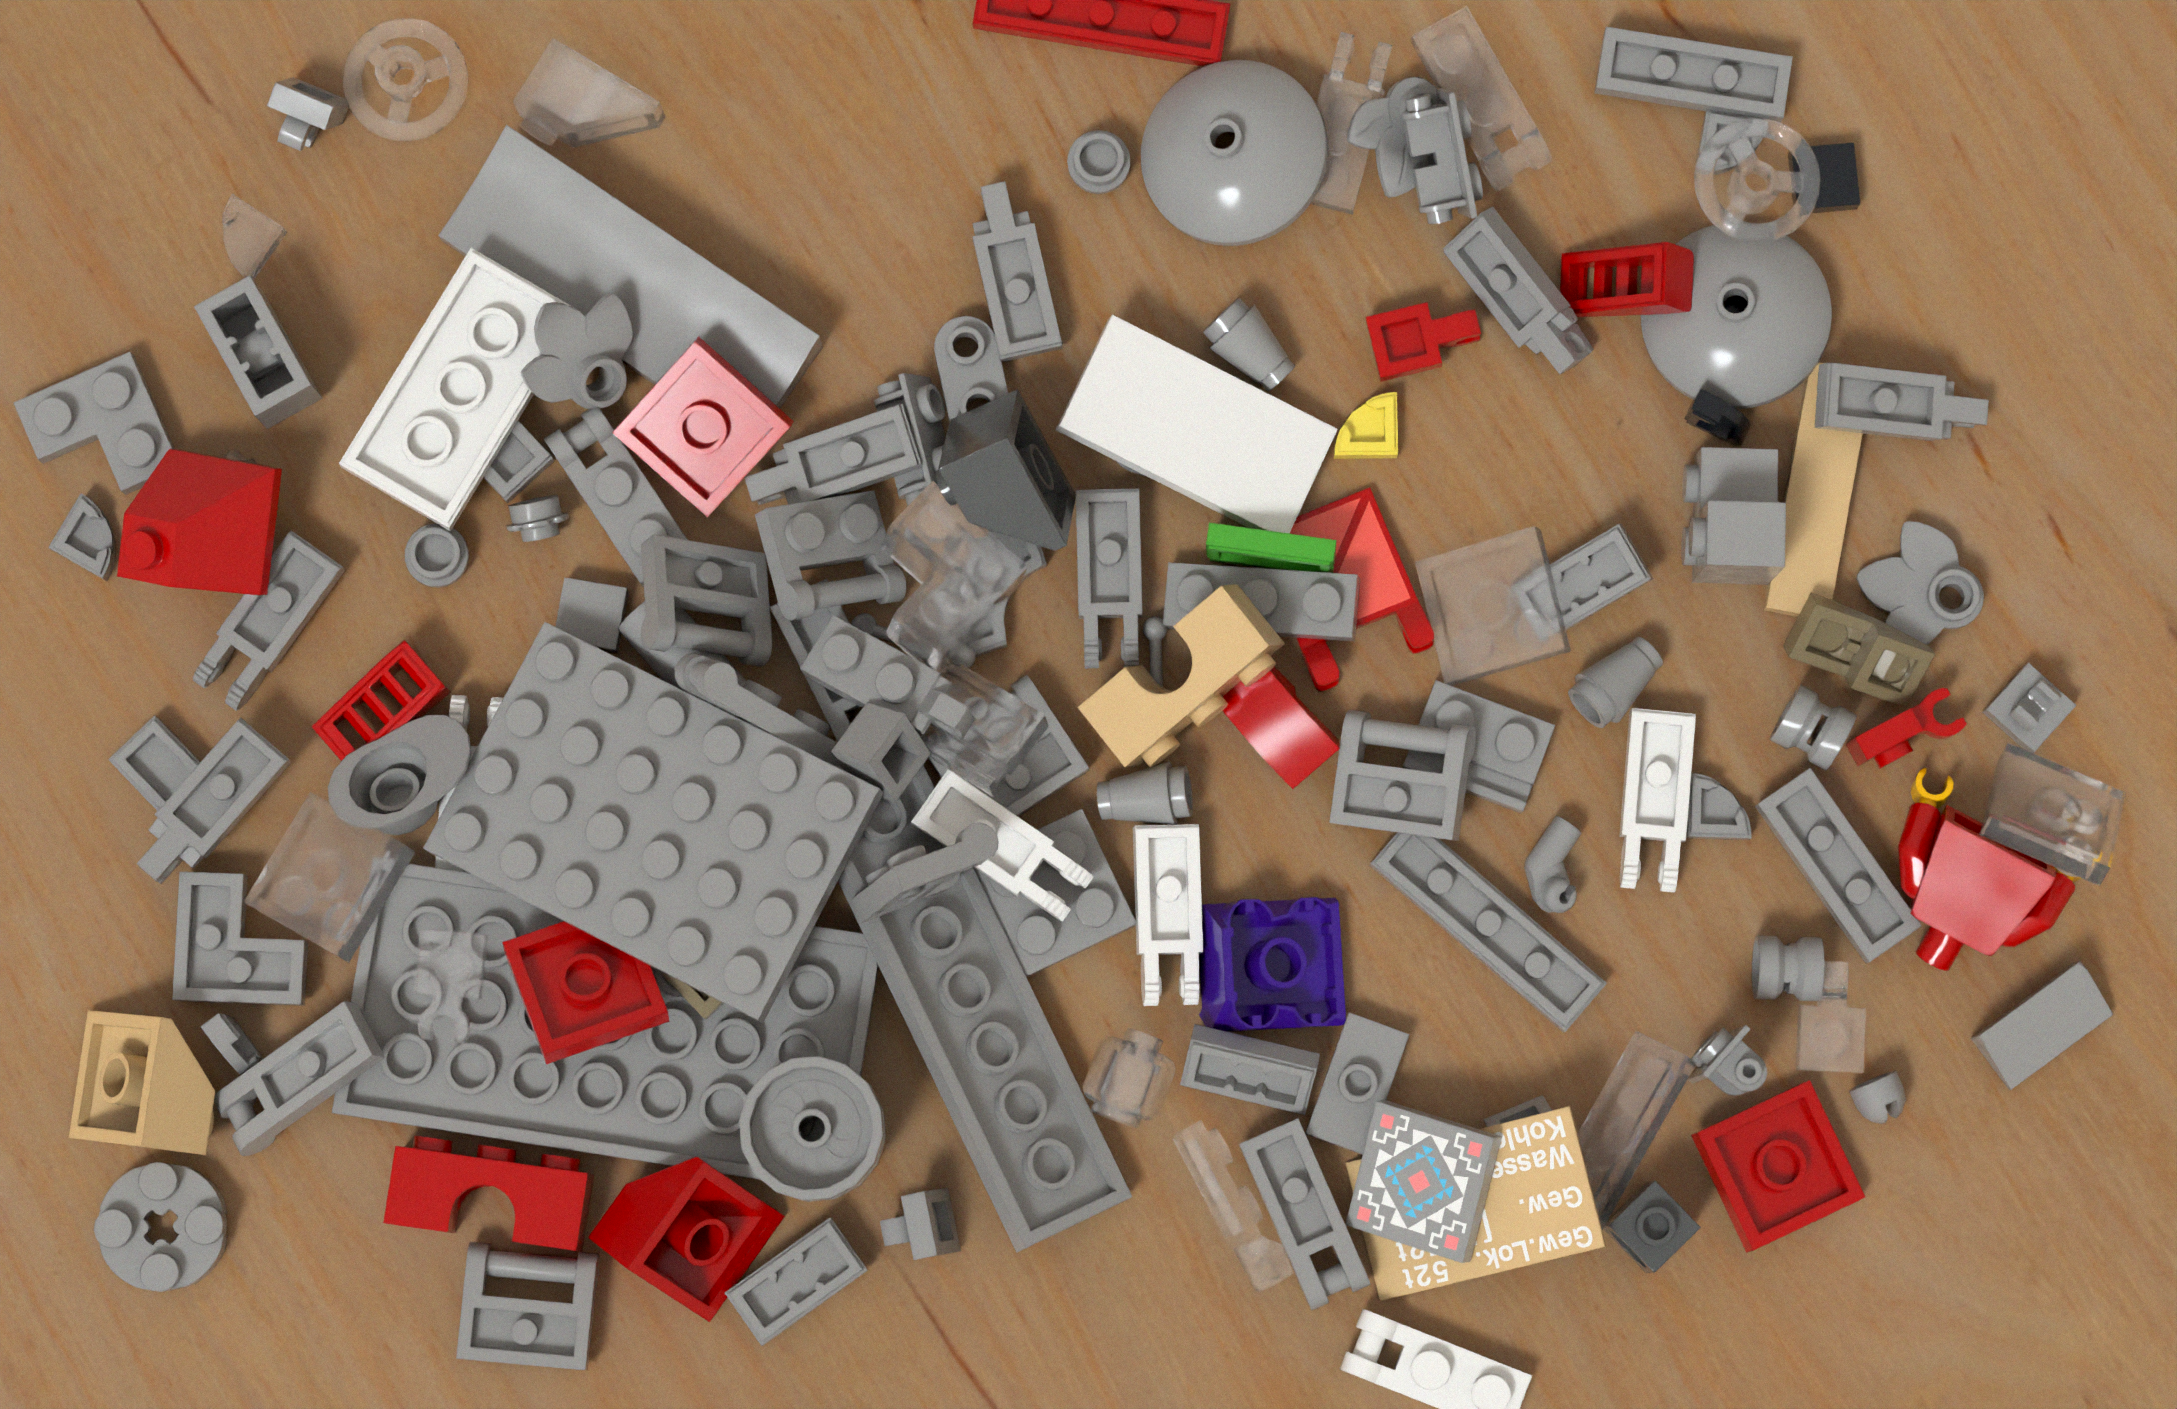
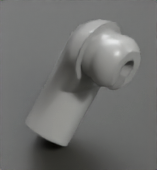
[1524,816,1582,913]

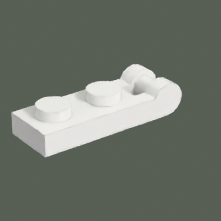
[1340,1309,1532,1409]

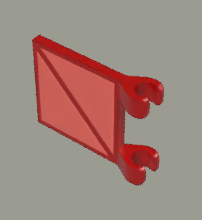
[1290,487,1434,692]

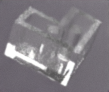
[881,481,1028,671]

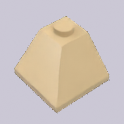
[69,1010,215,1155]

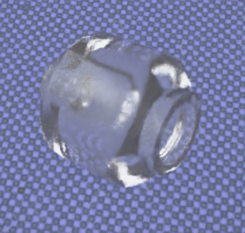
[1083,1028,1176,1129]

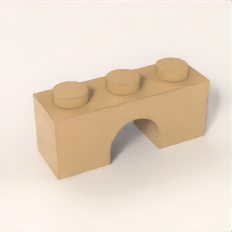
[1078,584,1285,768]

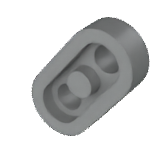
[934,316,1008,422]

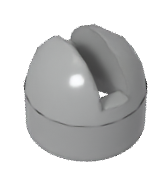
[1849,1070,1906,1124]

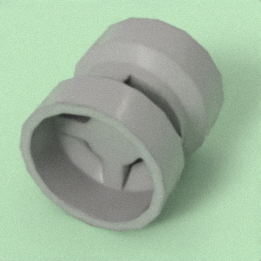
[1769,684,1857,771]
[1752,936,1825,1001]

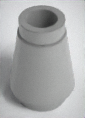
[1203,298,1295,392]
[1568,637,1663,728]
[1097,761,1193,825]

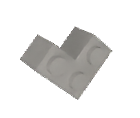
[1681,447,1786,585]

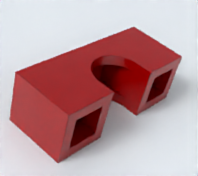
[383,1136,594,1251]

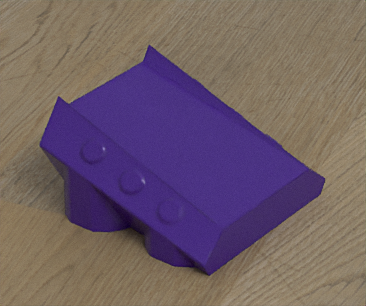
[1199,897,1346,1032]

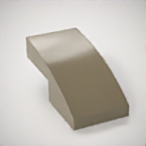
[1783,592,1935,708]

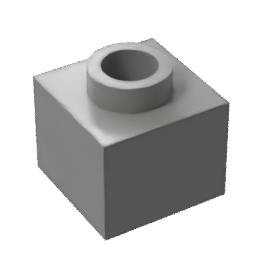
[831,702,931,802]

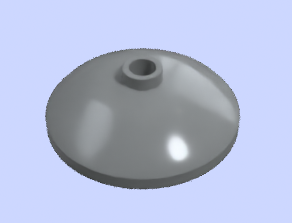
[1141,60,1328,246]
[1641,222,1832,409]

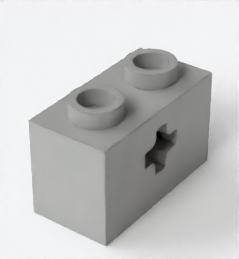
[194,275,323,429]

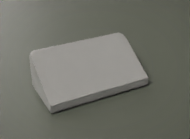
[1971,961,2113,1090]

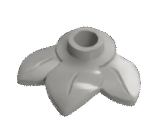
[1347,77,1438,198]
[521,293,633,409]
[1856,521,1984,645]

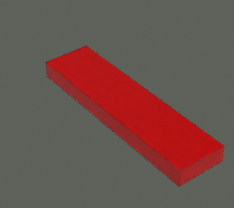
[972,0,1230,67]

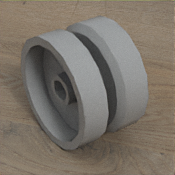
[739,1056,886,1202]

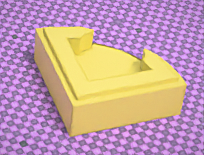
[1334,392,1398,459]

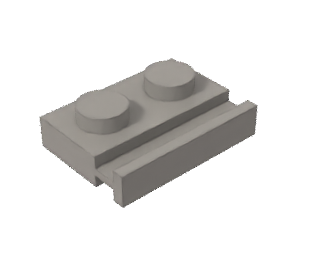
[1402,680,1555,814]

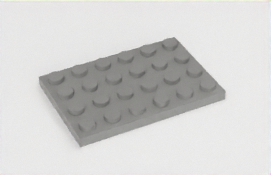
[423,622,884,1023]

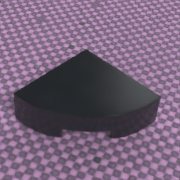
[1684,389,1751,447]

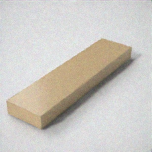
[1764,362,1863,617]

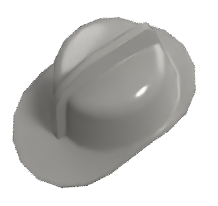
[328,715,471,836]

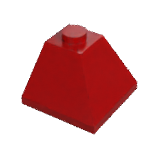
[117,449,282,595]
[588,1157,785,1322]

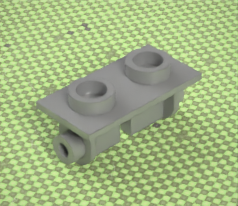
[1401,88,1483,224]
[874,373,946,509]
[1688,1025,1767,1096]

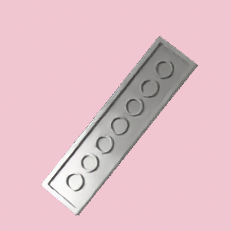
[835,764,1132,1253]

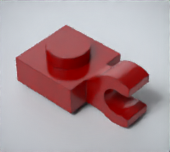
[1365,302,1481,382]
[1846,688,1967,769]

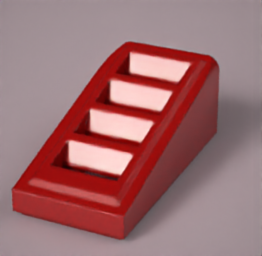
[1560,242,1694,317]
[311,640,451,761]

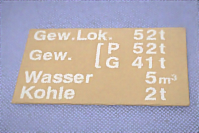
[1346,1106,1606,1301]

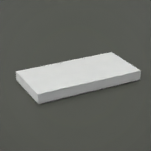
[339,248,581,531]
[1056,315,1338,534]

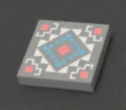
[1345,1100,1502,1263]

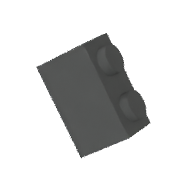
[936,389,1076,551]

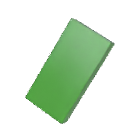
[1206,523,1336,573]

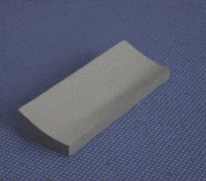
[438,125,823,408]

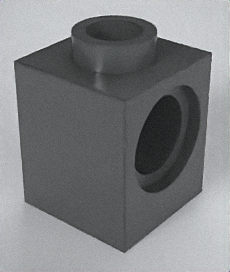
[1601,1180,1701,1273]

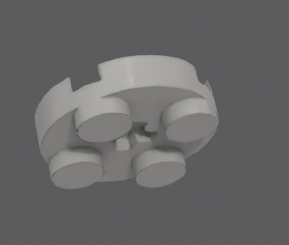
[94,1162,228,1292]

